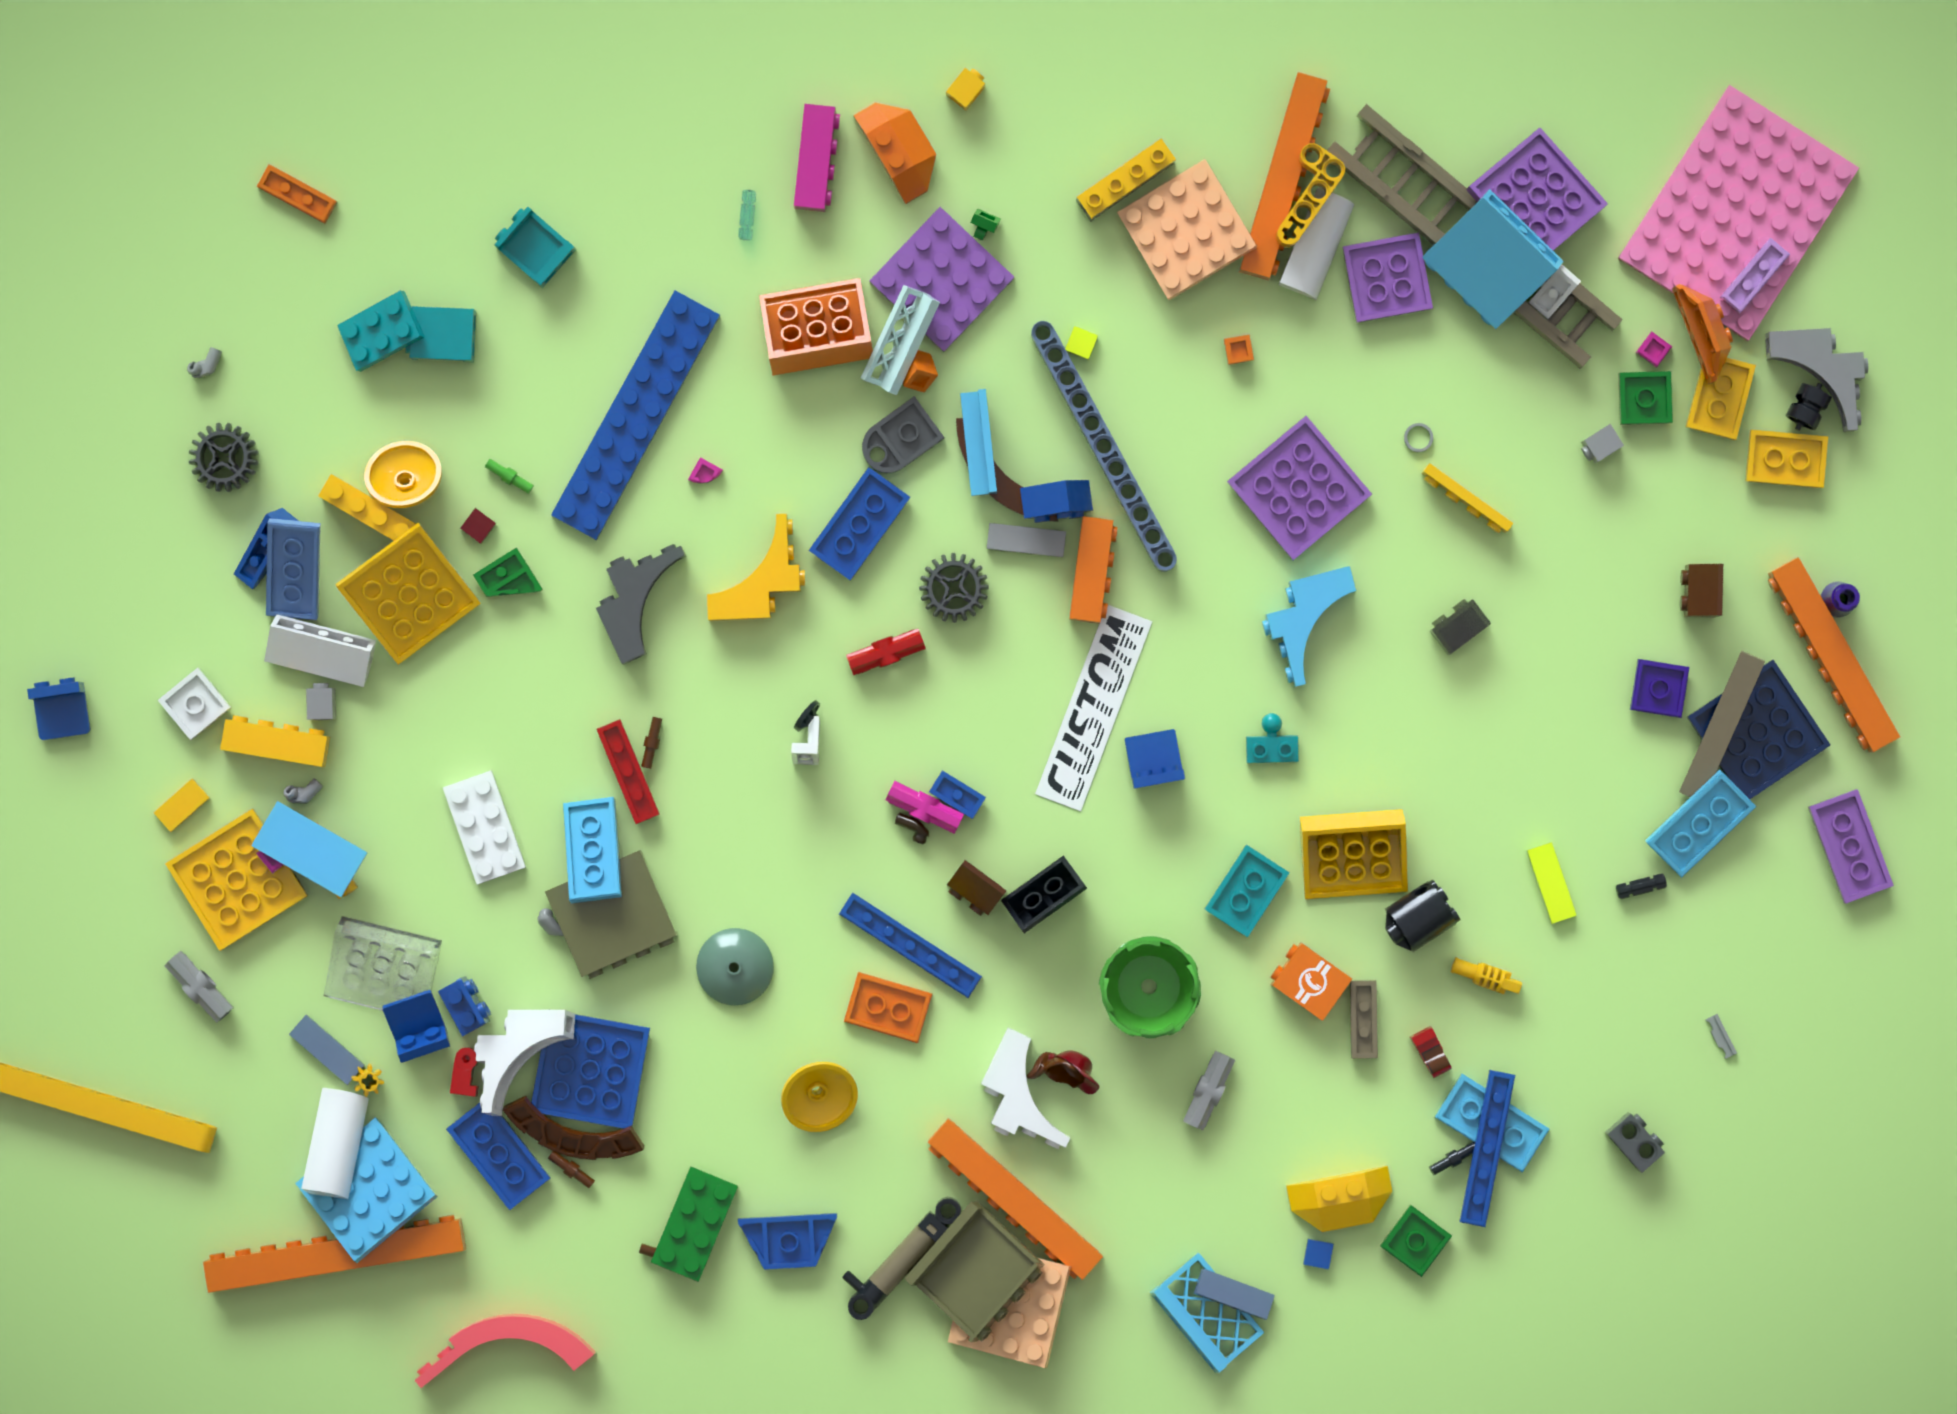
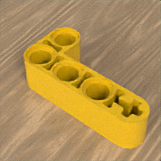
[1276,143,1345,247]

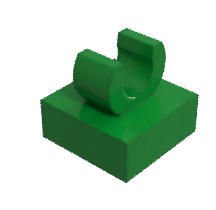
[970,209,1001,241]

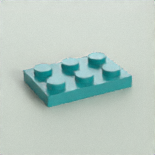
[337,290,424,372]
[1204,844,1290,937]

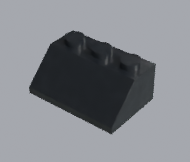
[1001,855,1087,934]

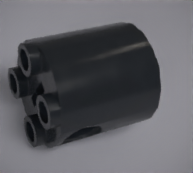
[1385,880,1461,952]

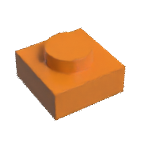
[1224,334,1254,365]

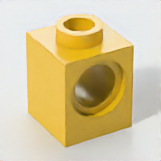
[946,68,985,111]

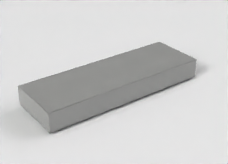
[987,523,1066,557]

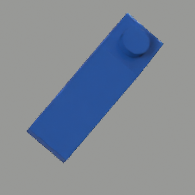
[234,508,299,589]

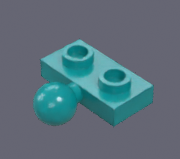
[1246,713,1299,763]

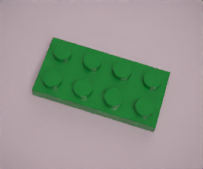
[651,1166,738,1282]

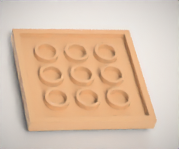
[1117,159,1257,301]
[948,1258,1071,1368]

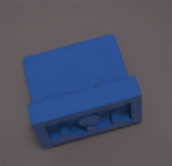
[1125,729,1185,789]
[438,976,491,1036]
[382,990,450,1063]

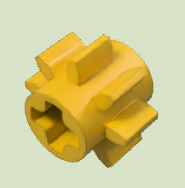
[351,1063,384,1097]

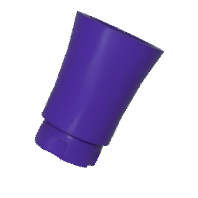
[1821,582,1860,617]

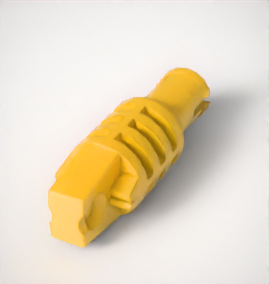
[1450,957,1522,994]

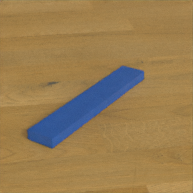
[839,892,982,998]
[1459,1070,1515,1227]

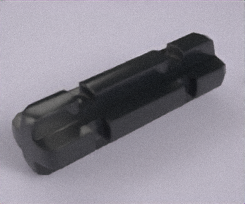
[1616,874,1667,899]

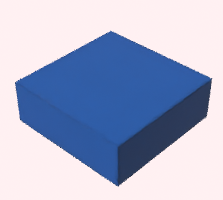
[1303,1239,1334,1269]

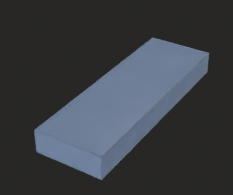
[289,1015,365,1085]
[1194,1269,1275,1320]

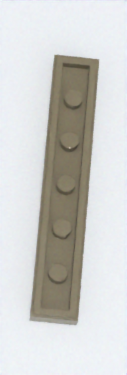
[1679,651,1765,797]

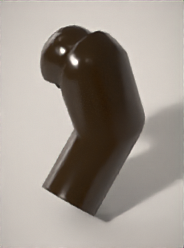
[895,812,929,845]

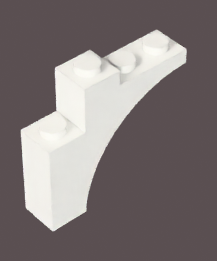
[474,1010,575,1116]
[981,1027,1070,1149]

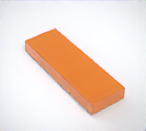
[257,164,337,224]

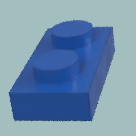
[929,770,986,819]

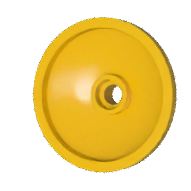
[364,441,442,508]
[781,1062,858,1132]

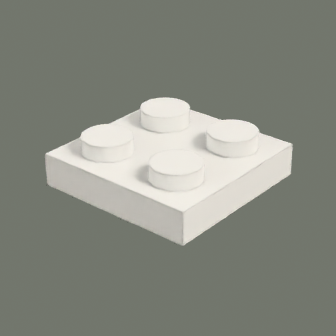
[158,668,232,740]

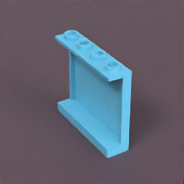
[1422,189,1564,329]

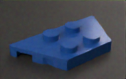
[738,1213,837,1270]

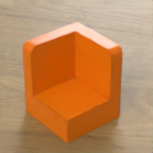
[903,350,938,393]

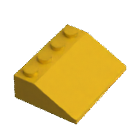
[1300,809,1408,899]

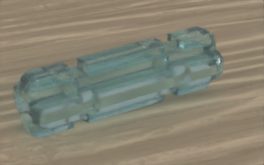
[738,190,756,241]

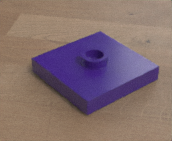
[1630,659,1690,718]

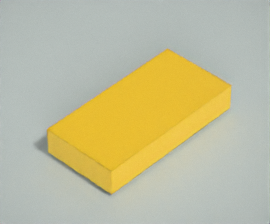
[154,779,210,832]

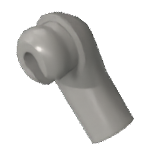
[187,347,222,378]
[284,778,323,804]

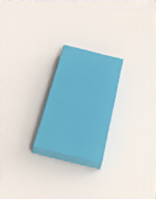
[1645,770,1756,878]
[563,797,622,903]
[251,801,367,898]
[1434,1074,1550,1173]

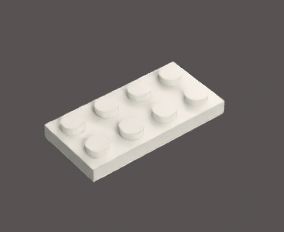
[443,770,526,885]

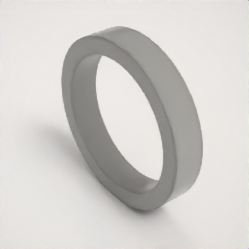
[1404,423,1433,452]

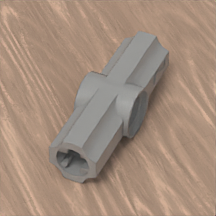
[165,951,234,1023]
[1183,1051,1235,1130]

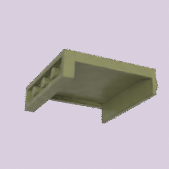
[545,850,678,979]
[904,1201,1045,1342]

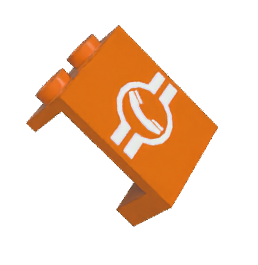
[1270,942,1352,1021]

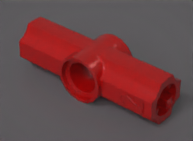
[846,628,926,675]

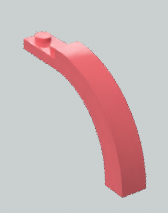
[415,1314,596,1388]

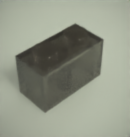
[1430,599,1491,655]

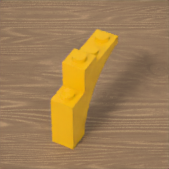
[707,514,805,621]

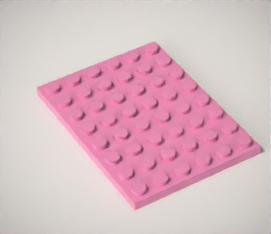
[1618,85,1859,341]

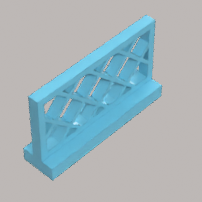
[1150,1253,1264,1373]

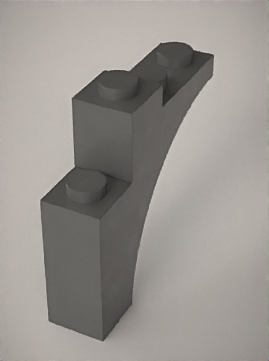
[596,544,686,665]

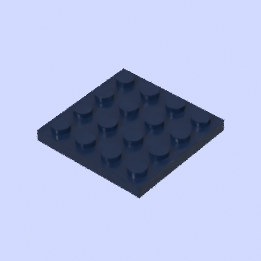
[1687,660,1831,799]

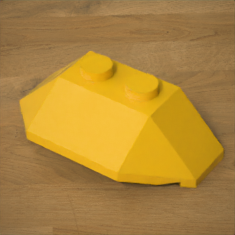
[1286,1166,1392,1232]

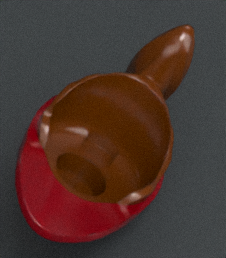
[1026,1050,1100,1094]

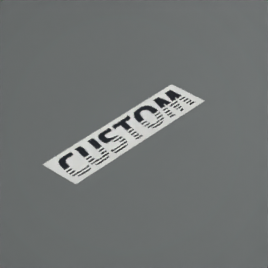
[1035,605,1152,811]

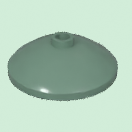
[696,928,774,1005]

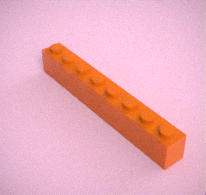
[1239,72,1330,281]
[1768,557,1900,753]
[928,1118,1103,1280]

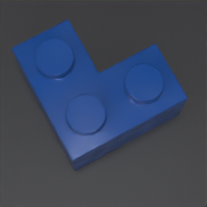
[1020,480,1093,523]

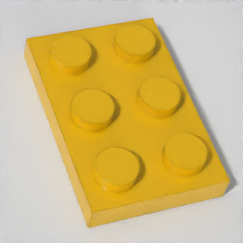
[1685,358,1756,440]
[1745,430,1828,488]

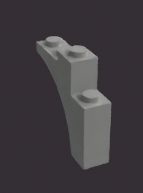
[1765,328,1868,432]

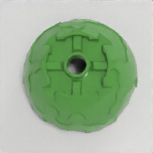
[1099,936,1201,1038]

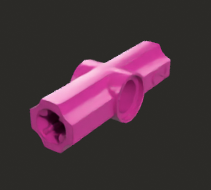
[885,781,964,834]

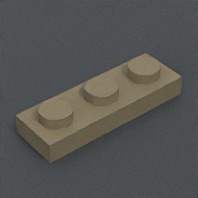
[1350,980,1378,1058]

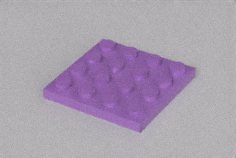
[1466,128,1608,251]
[869,207,1015,352]
[1227,416,1372,560]

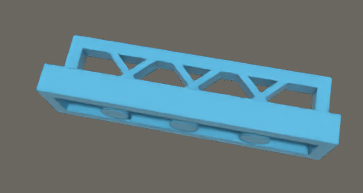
[960,389,997,496]

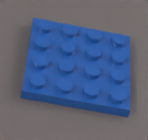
[531,1009,650,1128]

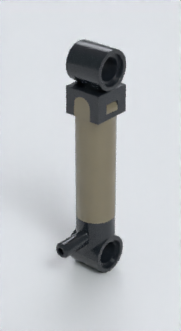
[842,1197,961,1320]

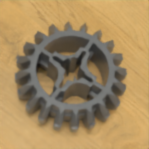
[189,423,259,492]
[919,553,989,623]

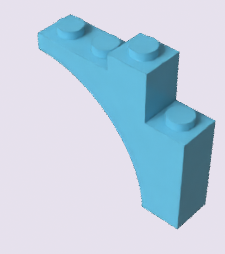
[1262,566,1356,687]

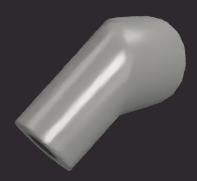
[537,908,564,936]

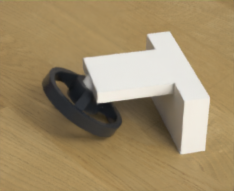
[791,700,820,765]

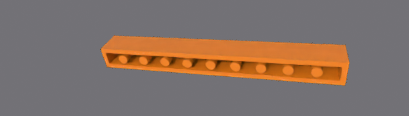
[203,1215,466,1293]

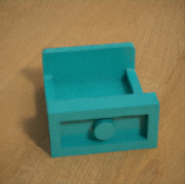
[494,207,576,288]
[405,306,476,363]

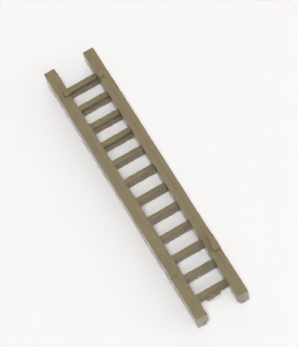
[1327,104,1623,369]

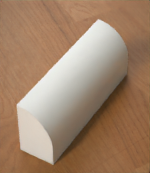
[1279,187,1354,300]
[264,615,376,687]
[301,1088,369,1199]

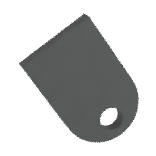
[862,396,945,473]

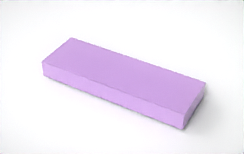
[1720,238,1790,314]

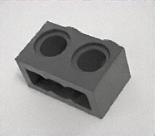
[1605,1112,1665,1173]

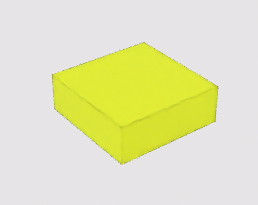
[1065,326,1098,360]

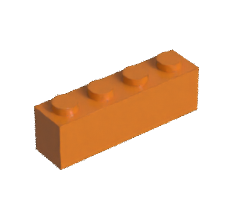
[1069,516,1118,624]

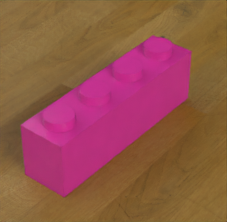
[794,104,840,212]

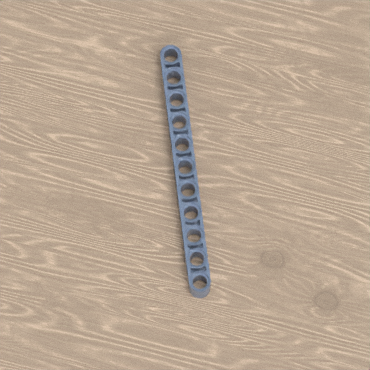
[1031,321,1177,572]

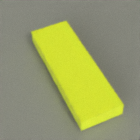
[1526,842,1577,924]

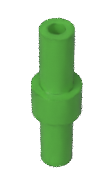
[485,459,534,494]

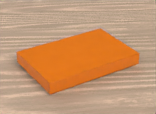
[844,972,932,1043]

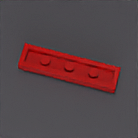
[596,719,660,824]

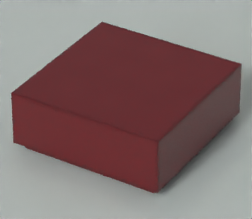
[460,508,497,544]

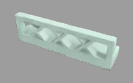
[861,285,940,395]

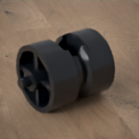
[1785,383,1832,431]

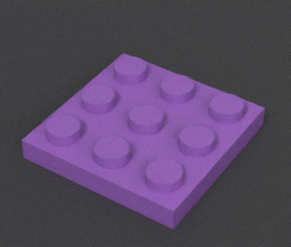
[1342,232,1433,323]

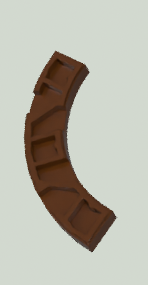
[956,418,1058,522]
[503,1096,644,1160]

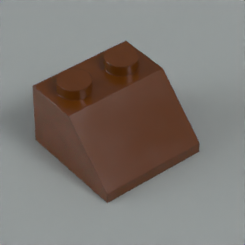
[1680,564,1724,618]
[947,860,1007,916]

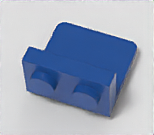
[27,677,91,740]

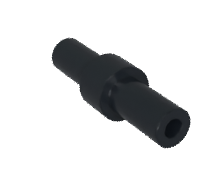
[1429,1142,1475,1175]

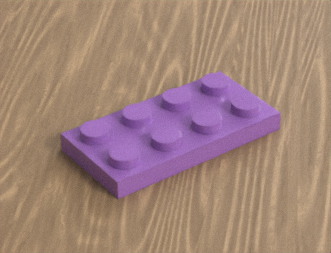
[1808,789,1894,904]

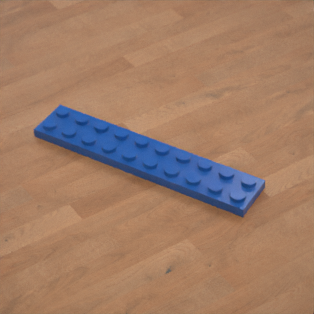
[551,290,720,540]

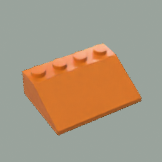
[759,278,873,376]

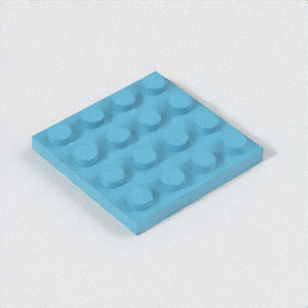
[295,1117,438,1263]

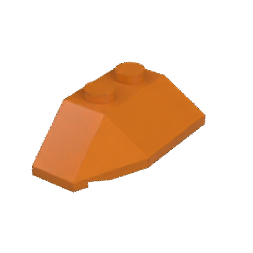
[853,102,937,204]
[1672,284,1733,384]

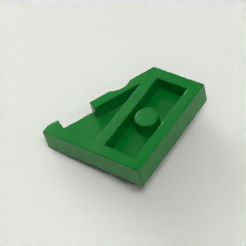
[473,547,543,597]

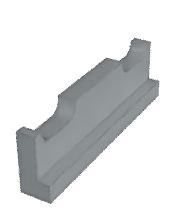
[1705,1014,1737,1059]

